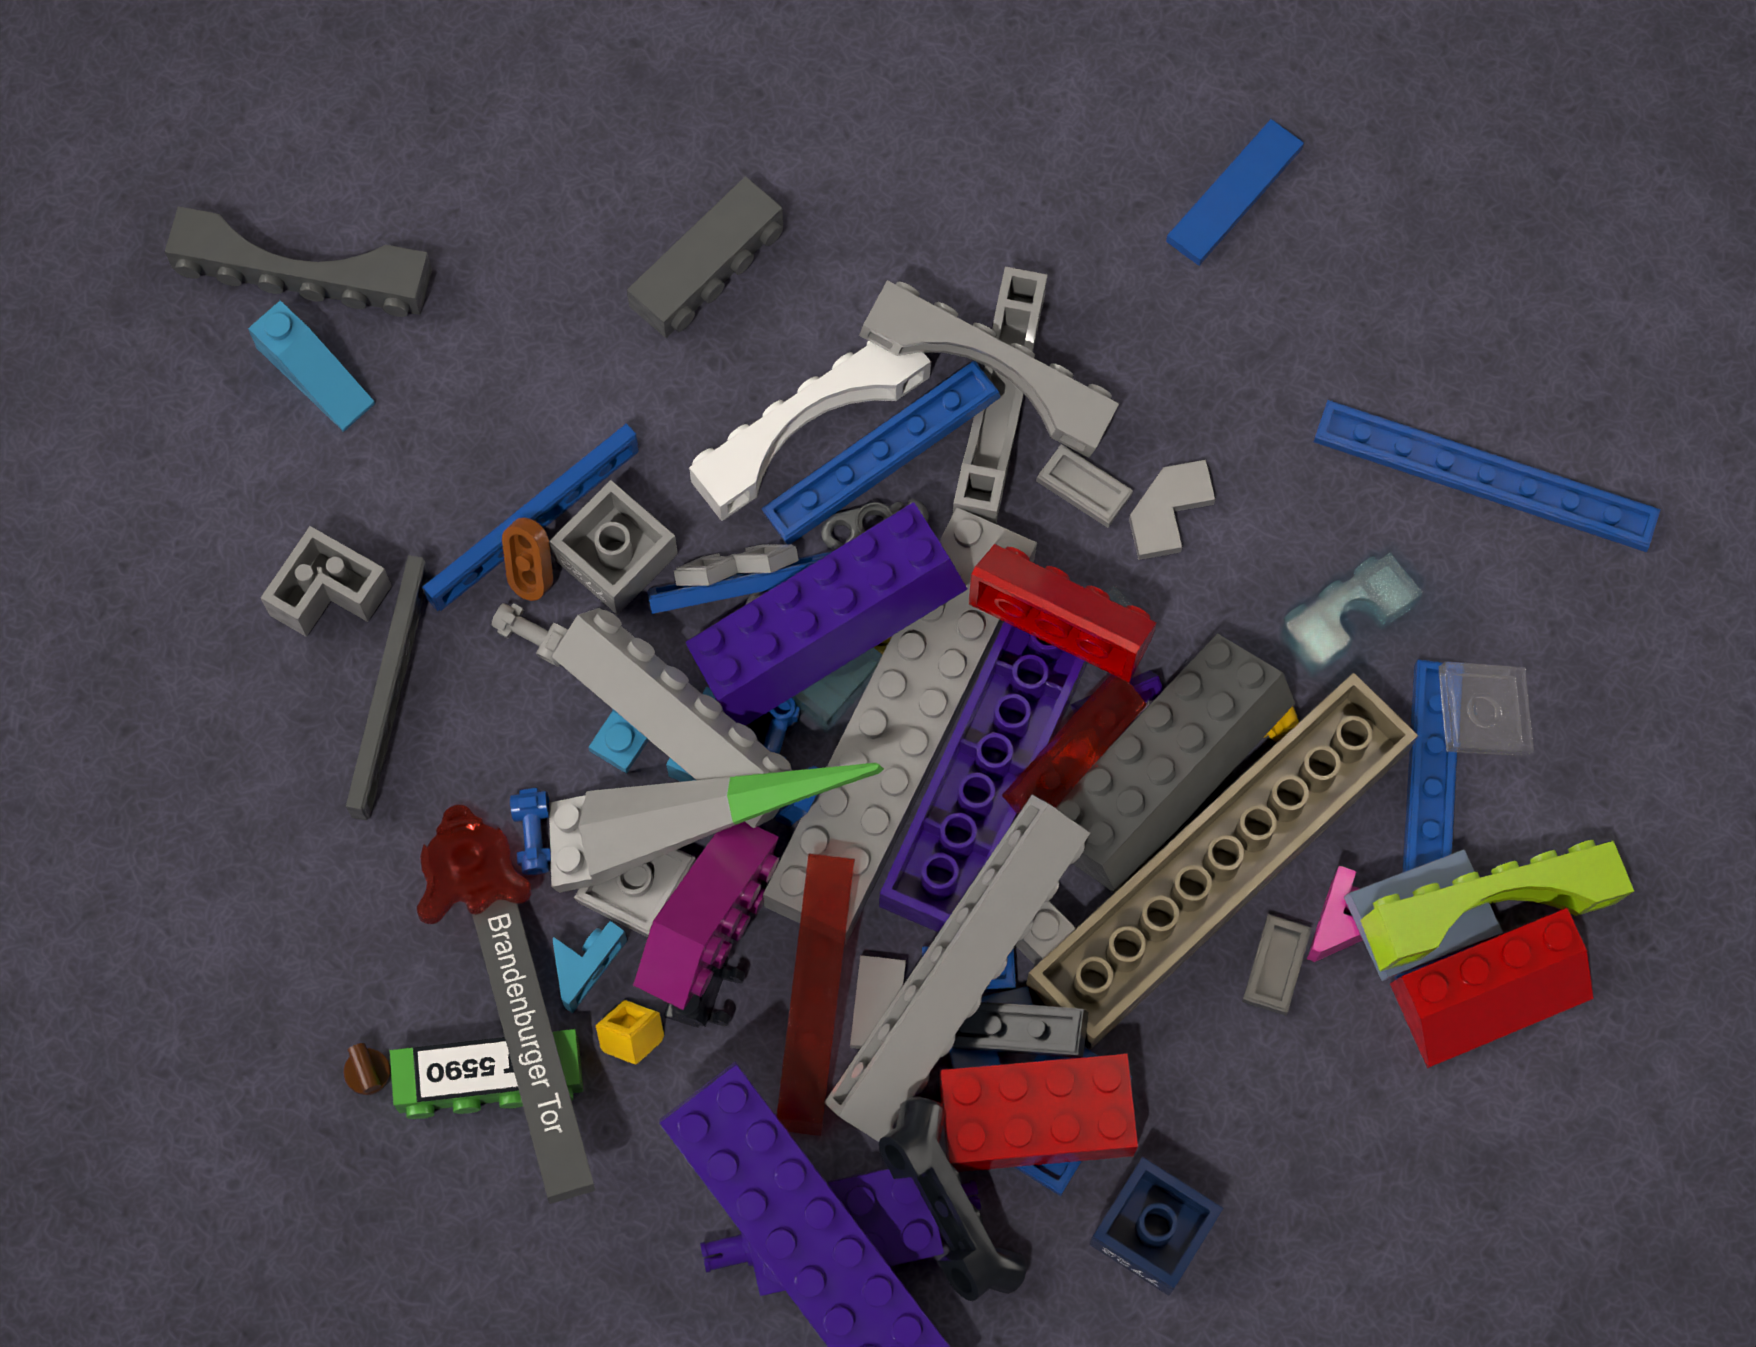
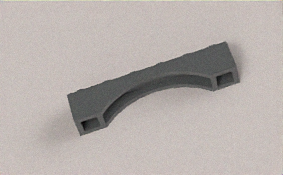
[165,206,432,317]

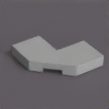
[1129,460,1215,560]
[674,544,799,586]

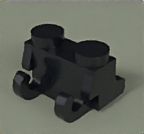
[663,957,745,1028]

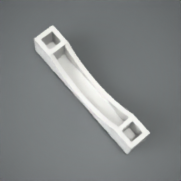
[689,341,931,521]

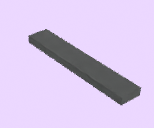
[346,555,430,821]

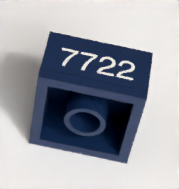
[1089,1157,1224,1296]

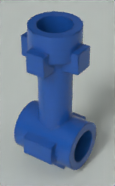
[763,698,800,759]
[510,788,551,875]

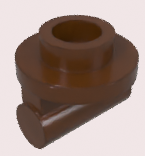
[343,1043,391,1095]

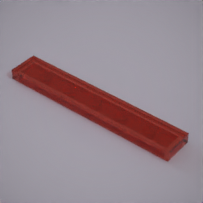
[777,853,855,1136]

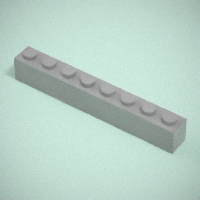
[824,795,1090,1142]

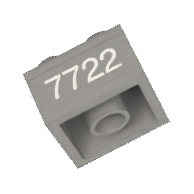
[549,480,678,615]

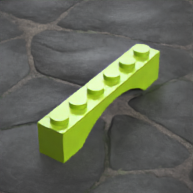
[1360,840,1634,972]

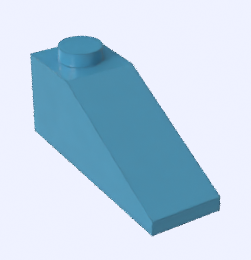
[248,301,375,432]

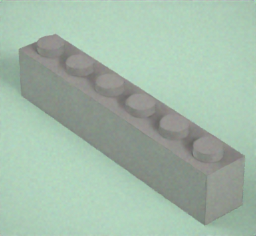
[551,608,793,828]

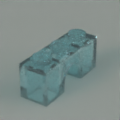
[1280,552,1423,678]

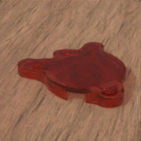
[417,805,532,924]

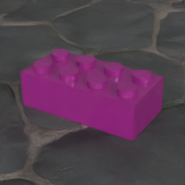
[633,821,779,1010]

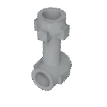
[491,603,568,667]

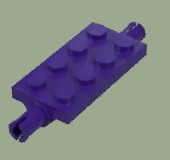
[700,1168,981,1296]

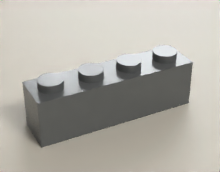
[627,176,783,338]

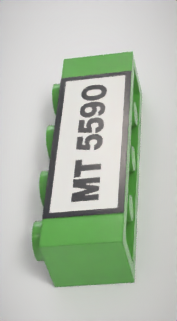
[390,1029,584,1119]

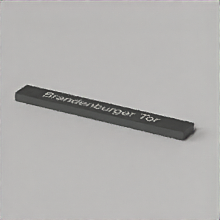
[462,864,596,1204]

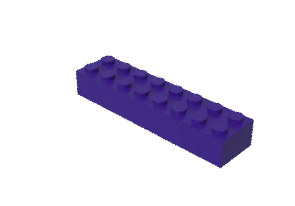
[879,622,1088,933]
[659,1061,951,1347]

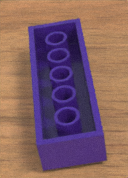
[685,502,968,726]

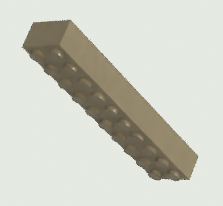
[1026,672,1418,1050]

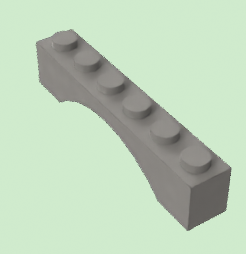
[953,267,1047,524]
[859,280,1119,458]

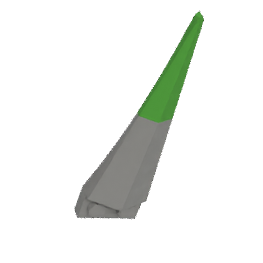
[549,763,884,893]

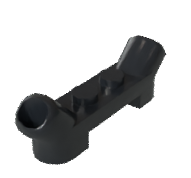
[878,1097,1026,1301]

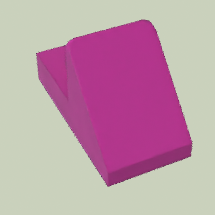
[1307,866,1363,962]

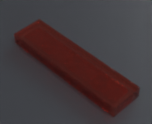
[1002,674,1147,815]

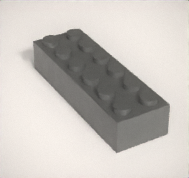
[1053,633,1295,893]

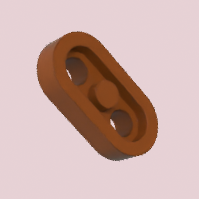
[502,518,553,601]

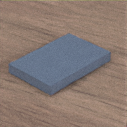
[1344,850,1503,981]

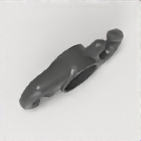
[821,498,929,550]

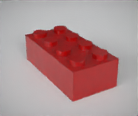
[939,1054,1138,1172]

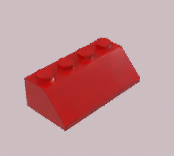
[969,544,1157,682]
[1390,908,1594,1068]

